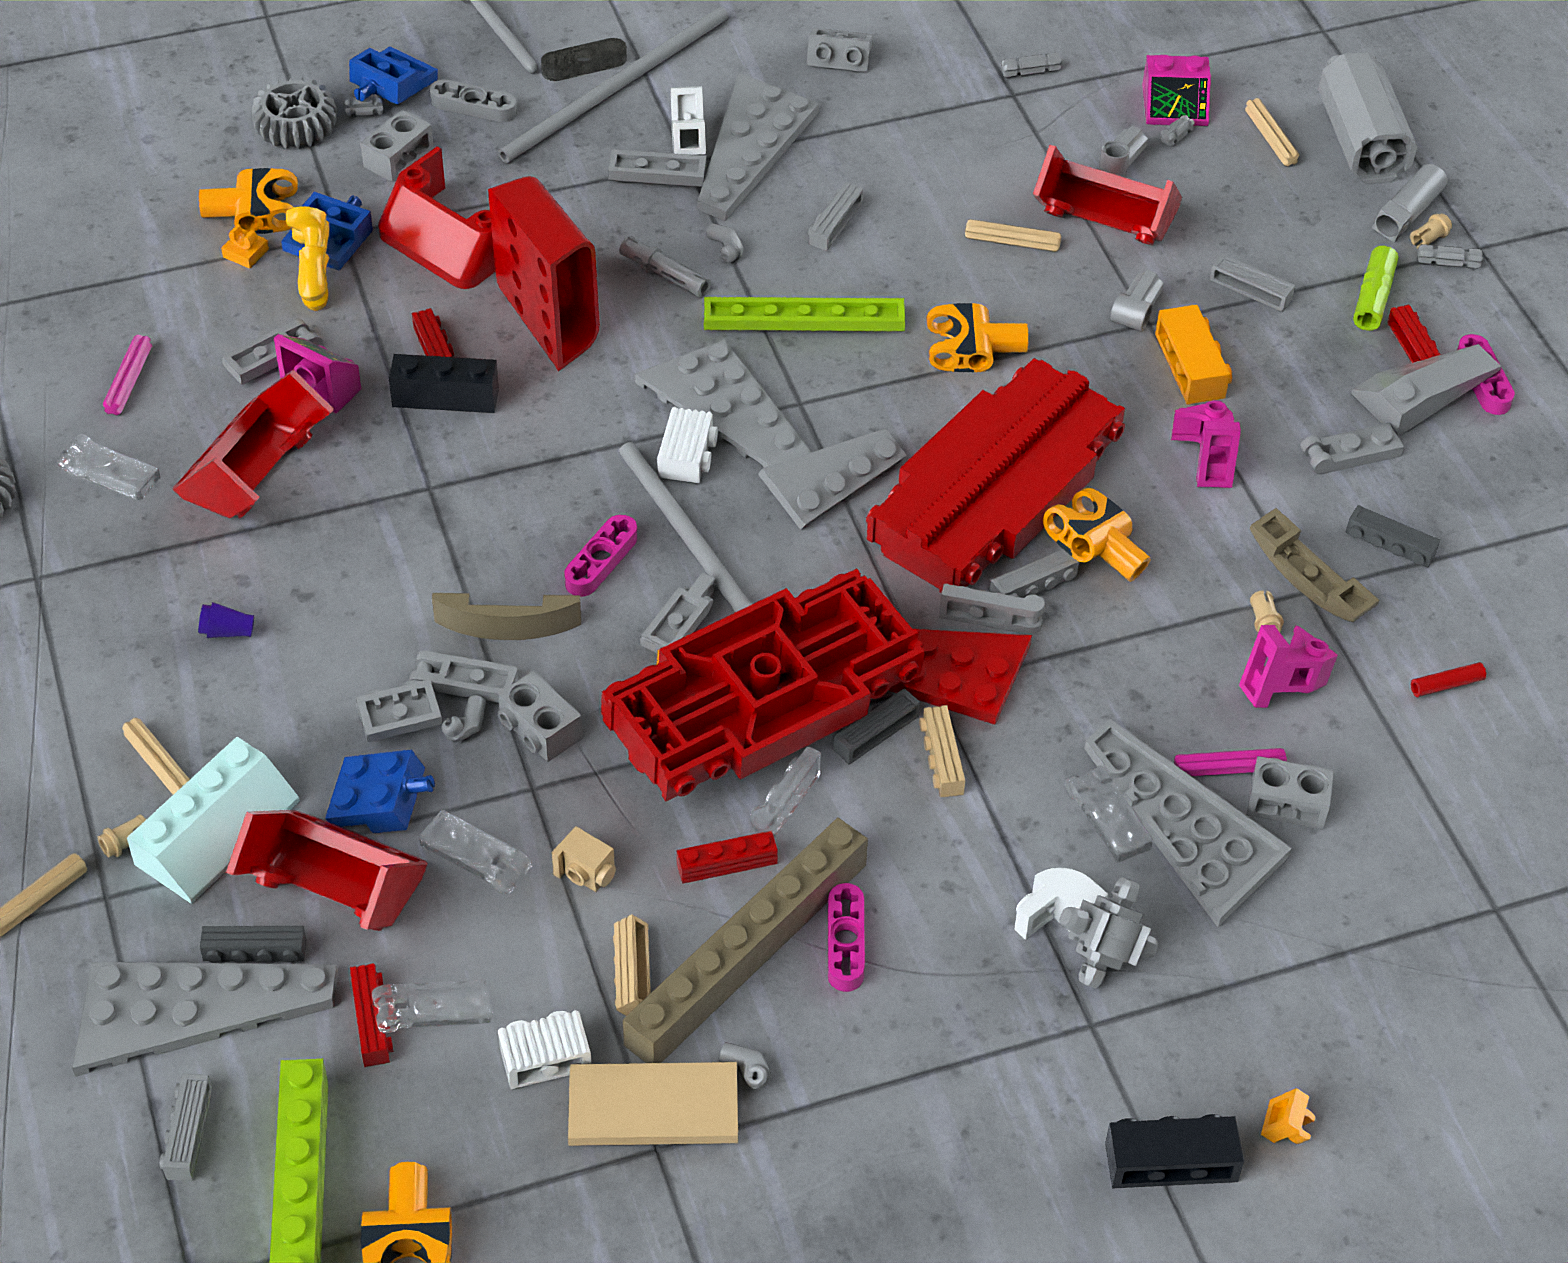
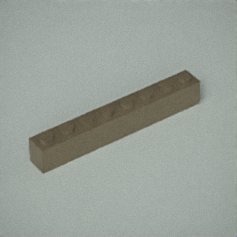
[623,817,868,1063]

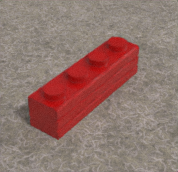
[1387,304,1442,363]
[411,308,454,357]
[676,830,778,884]
[350,963,394,1067]

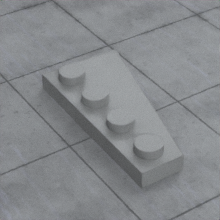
[758,428,907,530]

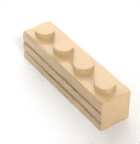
[919,705,965,797]
[613,914,651,1016]

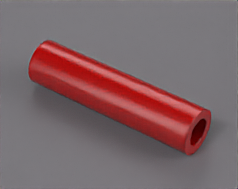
[1411,662,1486,697]

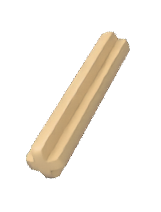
[1245,98,1299,167]
[965,219,1061,252]
[122,718,190,795]
[0,853,87,937]

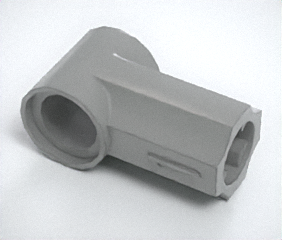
[1098,125,1148,177]
[1110,270,1164,332]

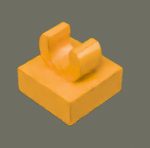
[221,224,269,269]
[1261,1088,1315,1144]

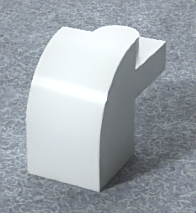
[670,86,706,155]
[1014,868,1108,940]

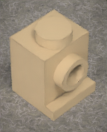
[552,826,616,892]

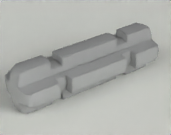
[1001,52,1061,78]
[1417,244,1483,269]

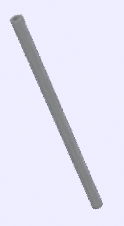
[498,6,729,163]
[619,442,752,612]

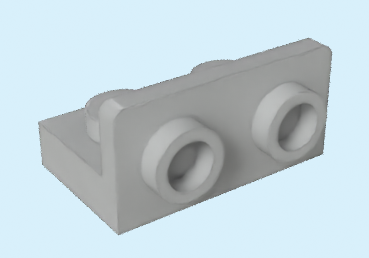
[807,27,874,72]
[356,679,442,743]

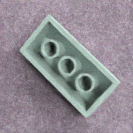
[127,737,300,904]

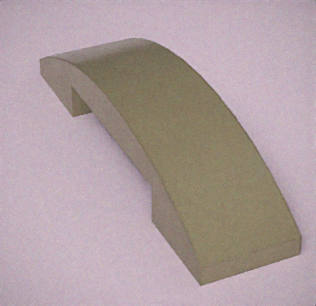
[1250,508,1380,622]
[432,593,581,640]

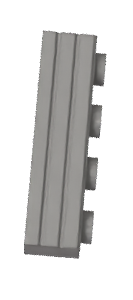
[807,182,863,251]
[1210,254,1295,312]
[989,549,1079,598]
[160,1073,212,1181]

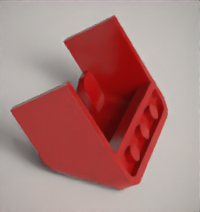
[1033,145,1182,245]
[378,147,496,289]
[172,369,334,519]
[226,810,428,931]

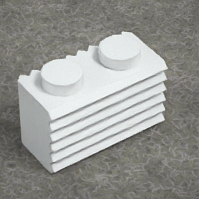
[657,407,718,483]
[498,1010,591,1089]

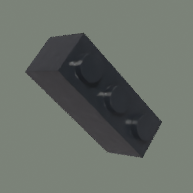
[389,354,499,413]
[1105,1114,1244,1189]

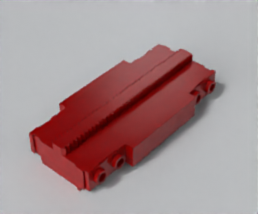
[866,358,1125,593]
[601,568,925,802]

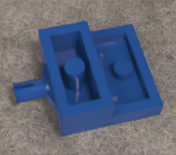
[349,47,438,105]
[281,192,373,271]
[325,749,435,833]

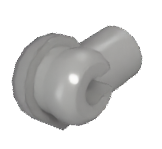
[707,223,743,262]
[442,695,486,742]
[719,1042,771,1089]

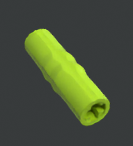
[1353,245,1399,331]

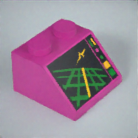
[1142,55,1211,126]
[274,334,361,414]

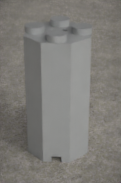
[1318,52,1417,184]

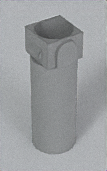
[1372,164,1448,242]

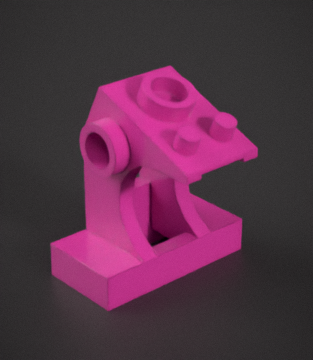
[1171,400,1241,488]
[1239,625,1338,708]

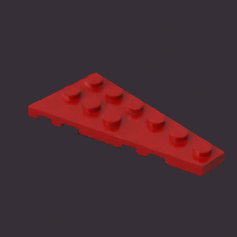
[888,629,1032,725]

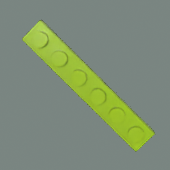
[704,297,905,331]

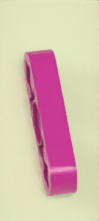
[1457,334,1515,415]
[564,515,637,597]
[828,883,865,992]

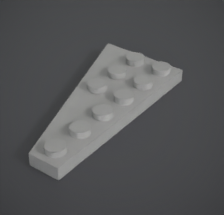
[698,72,819,221]
[635,339,811,468]
[1084,719,1292,927]
[72,962,338,1077]

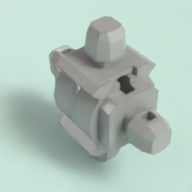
[1059,877,1159,989]

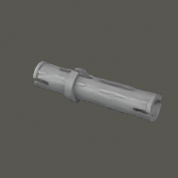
[619,235,711,298]

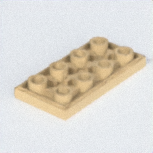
[568,1062,738,1146]

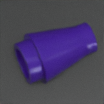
[198,602,254,638]

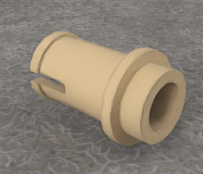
[1410,213,1452,249]
[1250,590,1284,632]
[98,814,146,857]

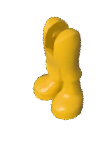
[286,206,329,311]

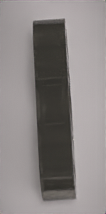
[541,38,627,81]

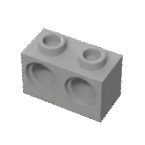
[360,110,434,182]
[498,670,583,762]
[1246,756,1334,829]

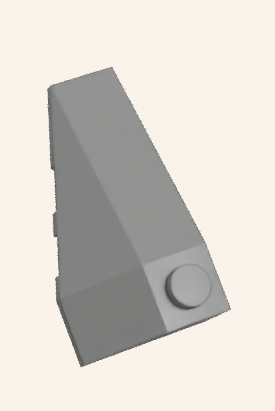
[1351,344,1501,437]

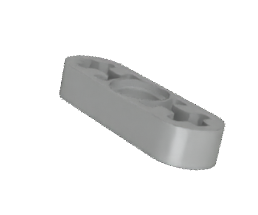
[430,79,517,122]

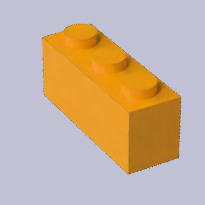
[1155,304,1232,404]

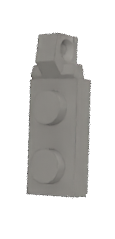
[640,573,715,653]

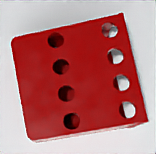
[488,176,600,372]

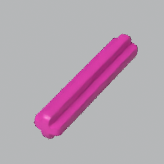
[103,334,152,416]
[1174,748,1287,776]

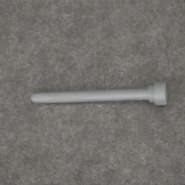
[462,0,538,73]

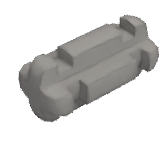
[345,97,384,116]
[1160,115,1194,146]

